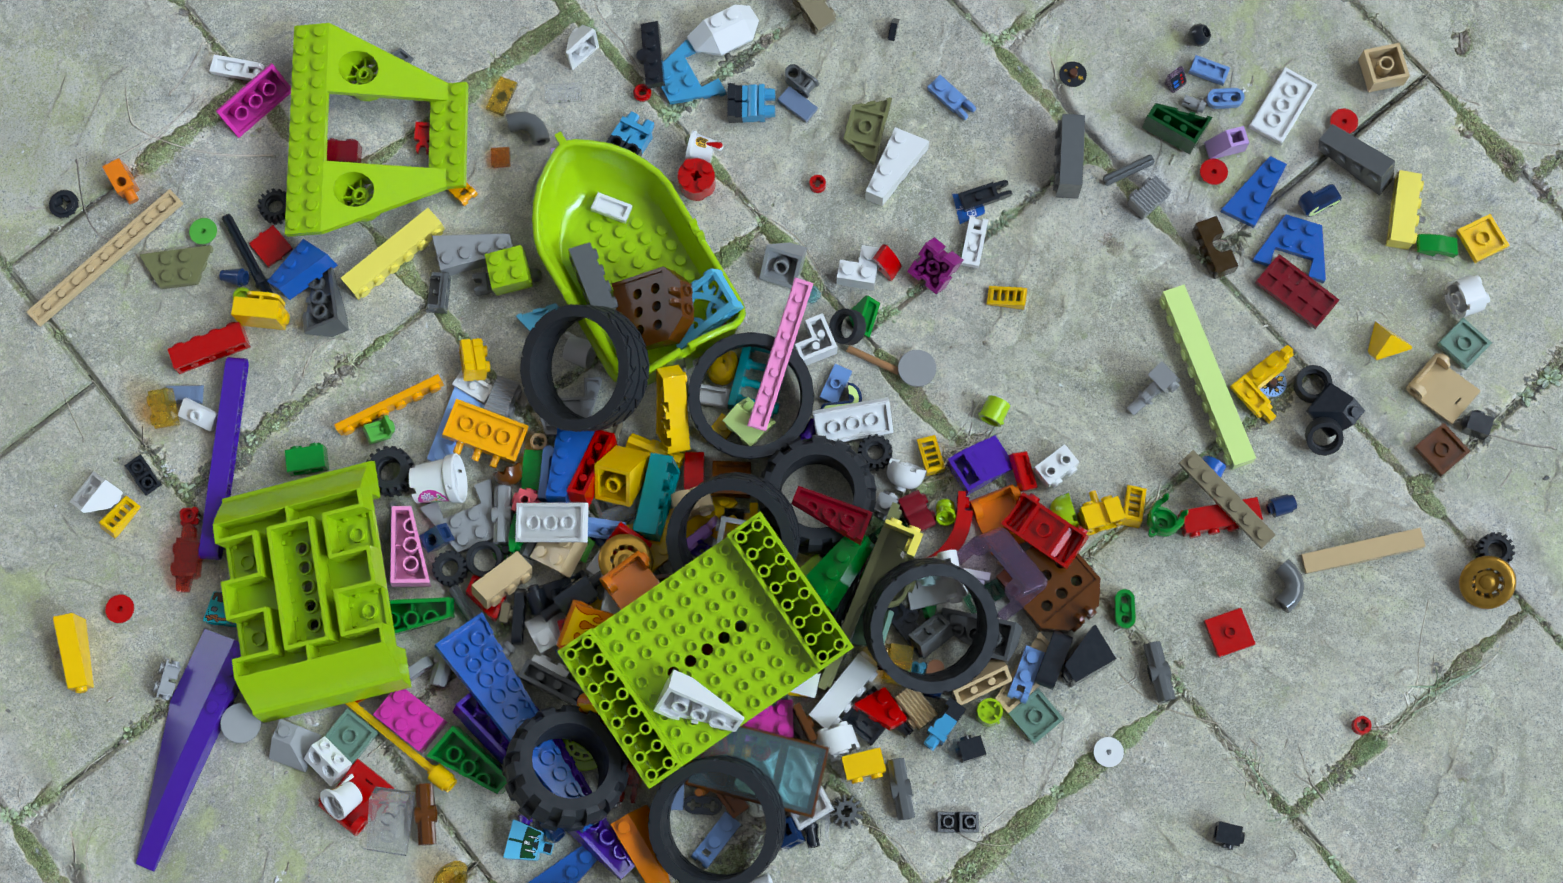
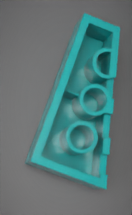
[633,453,681,542]

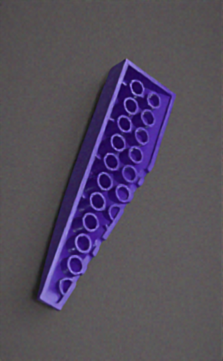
[136,629,241,872]
[453,693,635,880]

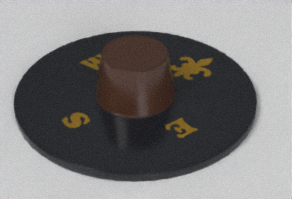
[1059,61,1087,87]

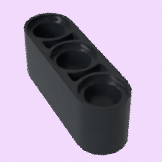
[1034,630,1073,690]

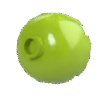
[1050,493,1079,527]

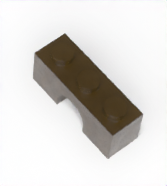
[1192,216,1239,279]

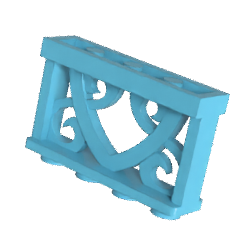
[676,268,744,350]

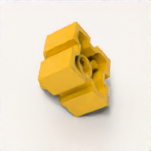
[1076,490,1126,536]

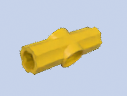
[626,433,685,469]

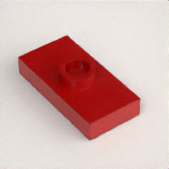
[1008,451,1038,492]

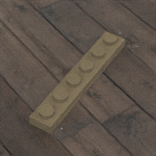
[1178,450,1276,549]

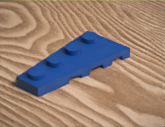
[1220,156,1287,228]
[528,846,598,883]

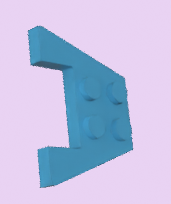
[660,39,727,105]

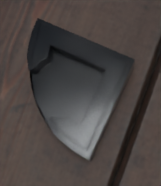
[888,18,900,41]

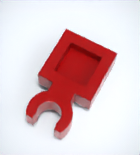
[414,122,430,155]

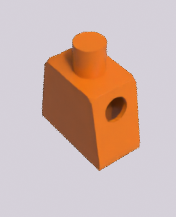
[102,158,140,204]

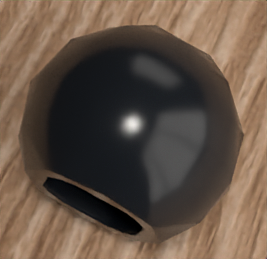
[1188,23,1211,47]

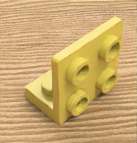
[884,517,923,559]

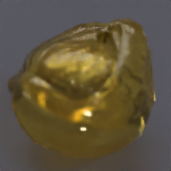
[432,861,468,883]

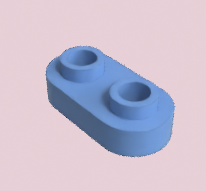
[1206,88,1245,109]

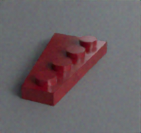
[791,486,873,545]

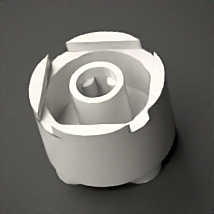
[1444,275,1490,318]
[816,721,860,763]

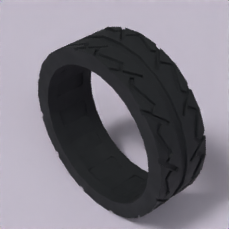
[520,304,649,432]
[688,332,814,459]
[666,472,800,573]
[863,558,999,694]
[648,755,786,883]

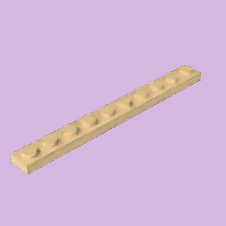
[27,189,183,327]

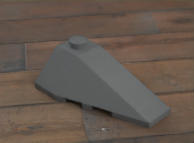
[302,267,349,337]
[941,607,1022,662]

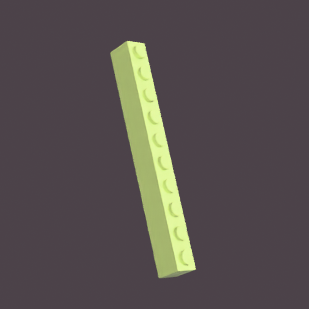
[1159,284,1256,470]

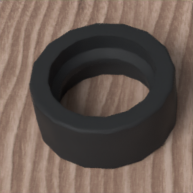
[829,308,866,345]
[1293,365,1333,403]
[1305,417,1344,456]
[466,541,504,578]

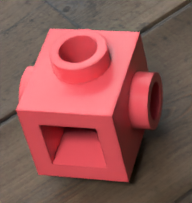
[511,488,541,513]

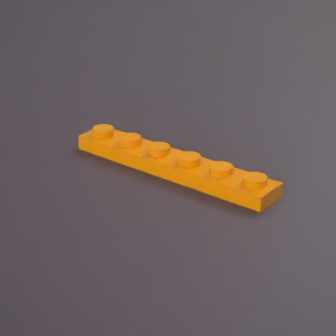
[334,374,445,436]

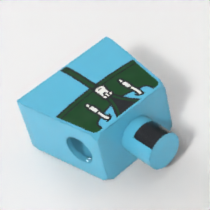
[503,820,554,861]

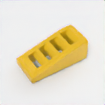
[987,286,1027,310]
[917,435,945,476]
[1122,485,1147,528]
[99,496,141,539]

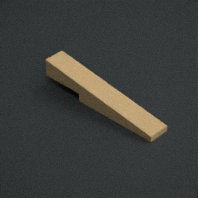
[1301,528,1426,574]

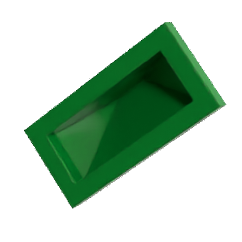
[849,295,880,338]

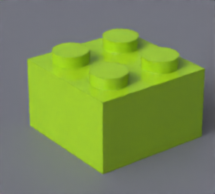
[485,245,533,296]

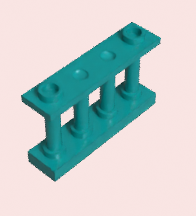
[728,347,784,419]

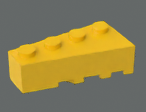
[656,365,690,454]

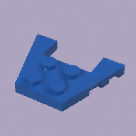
[1252,214,1326,283]

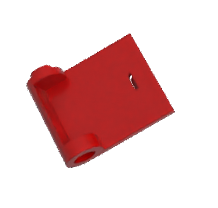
[318,759,395,836]

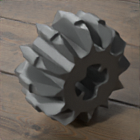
[830,795,864,829]

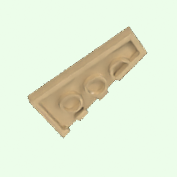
[995,632,1067,714]

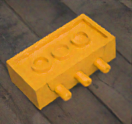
[442,399,529,468]

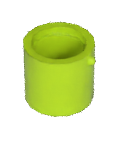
[978,395,1011,427]
[976,698,1003,727]

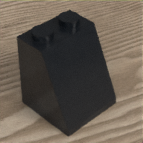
[1060,625,1117,688]

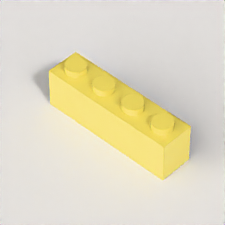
[1386,170,1424,250]

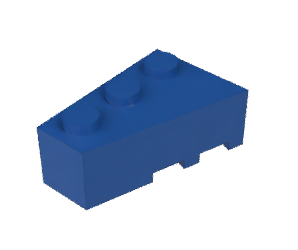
[267,239,338,300]

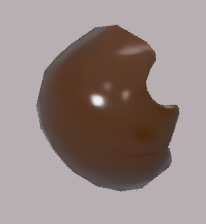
[493,462,523,486]

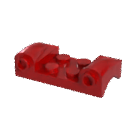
[1001,492,1089,569]

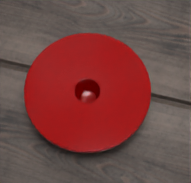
[1330,108,1358,134]
[1200,158,1228,185]
[105,594,135,623]

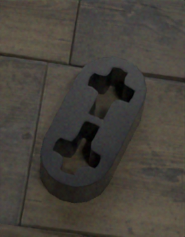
[684,795,722,816]

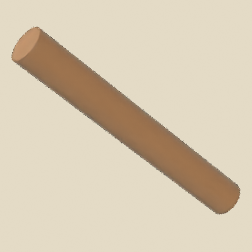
[846,345,899,375]

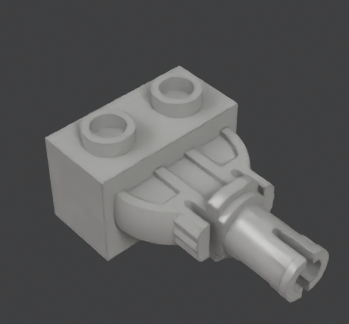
[1126,361,1181,415]

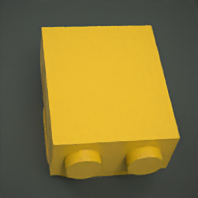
[231,291,290,330]

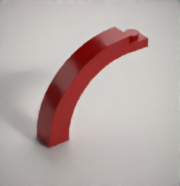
[916,491,973,581]

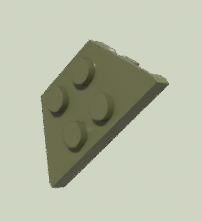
[843,97,892,165]
[140,245,214,289]

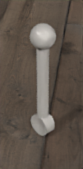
[382,501,398,540]

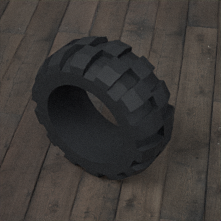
[758,435,877,556]
[502,705,629,832]

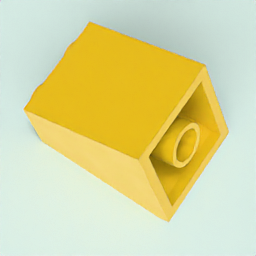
[595,445,651,507]

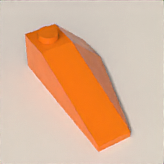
[611,805,670,883]

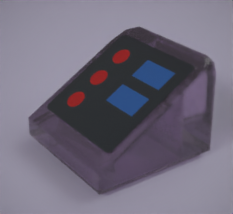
[1165,66,1187,93]

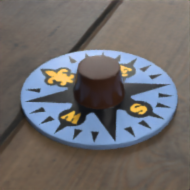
[1260,373,1287,397]

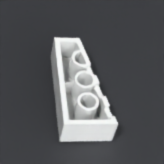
[865,127,929,206]
[809,651,879,729]

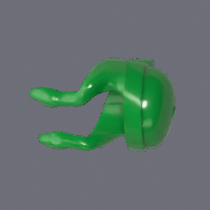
[1147,493,1188,538]

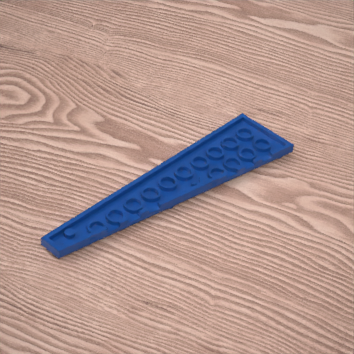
[434,612,593,833]

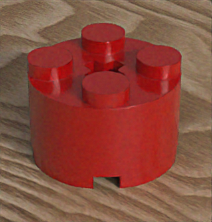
[678,158,716,201]

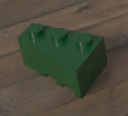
[1142,103,1213,155]

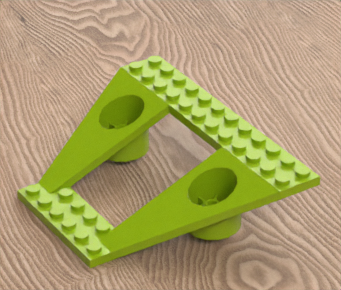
[285,23,468,237]

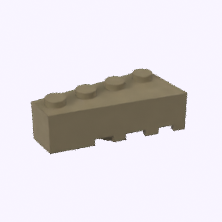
[792,0,836,35]

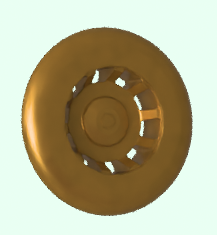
[598,534,653,576]
[1459,556,1516,609]

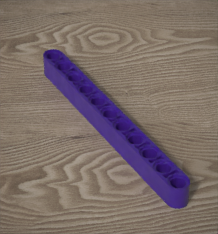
[199,357,249,560]

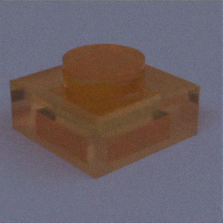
[491,147,511,168]

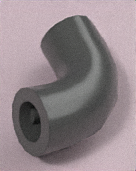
[506,111,550,146]
[1275,559,1305,613]

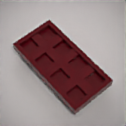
[1255,254,1339,330]

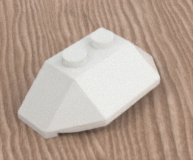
[687,5,759,56]

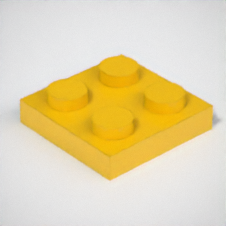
[1456,214,1510,263]

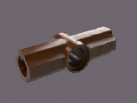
[414,783,438,846]

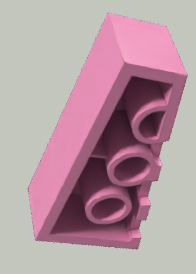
[390,506,431,587]

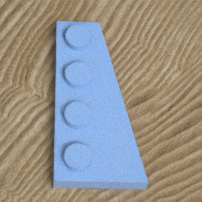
[427,387,485,462]

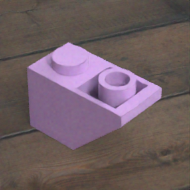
[1204,126,1249,159]

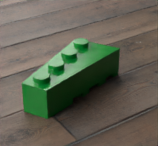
[805,535,875,612]
[389,597,455,635]
[426,726,507,794]

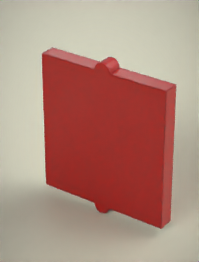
[249,225,293,268]

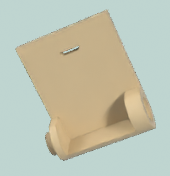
[1406,353,1481,425]

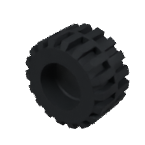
[366,446,414,498]

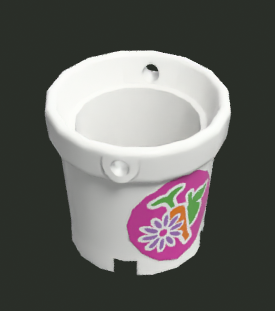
[409,453,468,503]

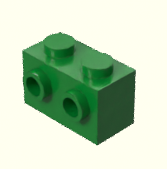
[285,443,329,477]

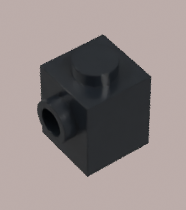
[1460,410,1494,440]
[954,735,987,763]
[1212,821,1245,850]

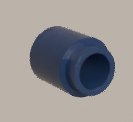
[1266,494,1297,518]

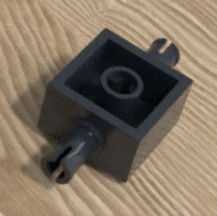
[540,569,601,622]

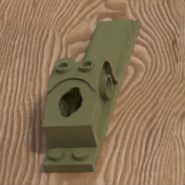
[818,502,916,691]

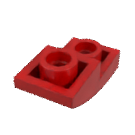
[872,244,902,282]
[684,452,705,490]

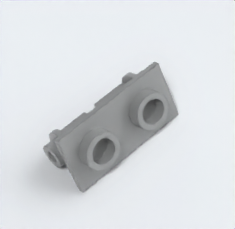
[152,658,181,701]

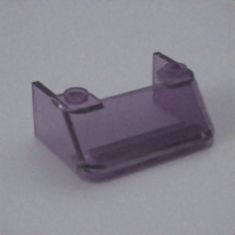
[957,527,1047,620]

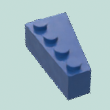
[546,428,595,503]

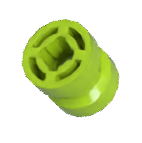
[936,499,956,526]

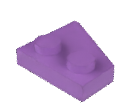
[686,515,719,551]

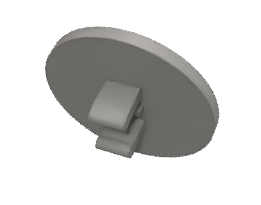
[898,350,936,387]
[221,703,261,743]

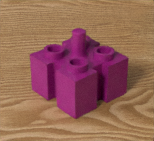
[907,237,964,294]

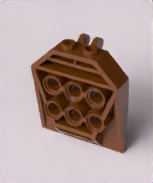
[612,267,694,356]
[996,546,1101,634]

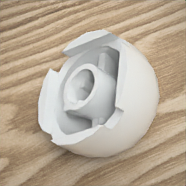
[887,458,927,492]

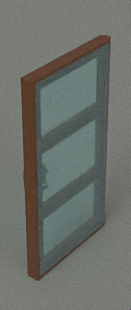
[686,725,830,819]

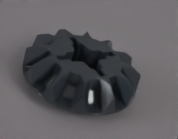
[49,190,79,219]

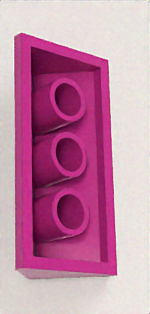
[216,63,291,138]

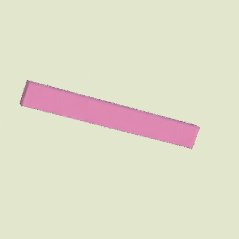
[747,277,813,432]

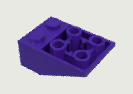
[946,435,1012,496]

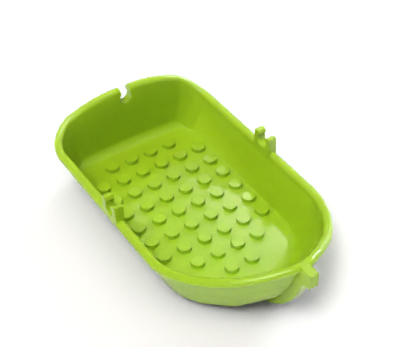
[532,131,746,385]

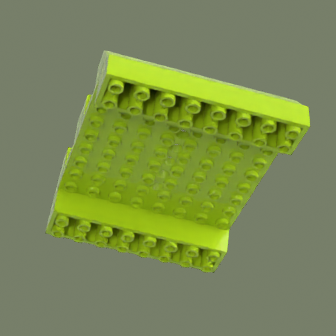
[213,461,412,723]
[557,511,854,789]

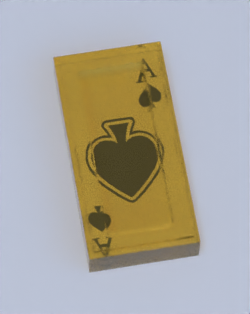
[486,76,518,116]

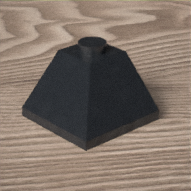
[1306,383,1365,437]

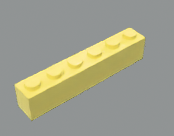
[341,208,445,300]

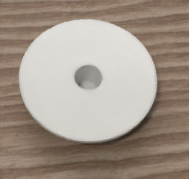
[1094,737,1124,767]

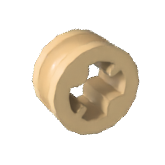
[530,433,549,450]

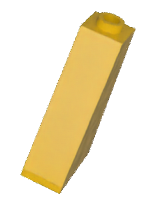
[53,613,94,693]

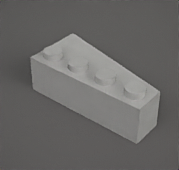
[432,234,514,276]

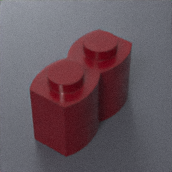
[898,490,936,533]

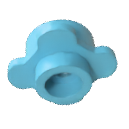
[907,661,927,674]

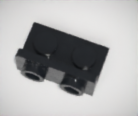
[841,699,886,746]

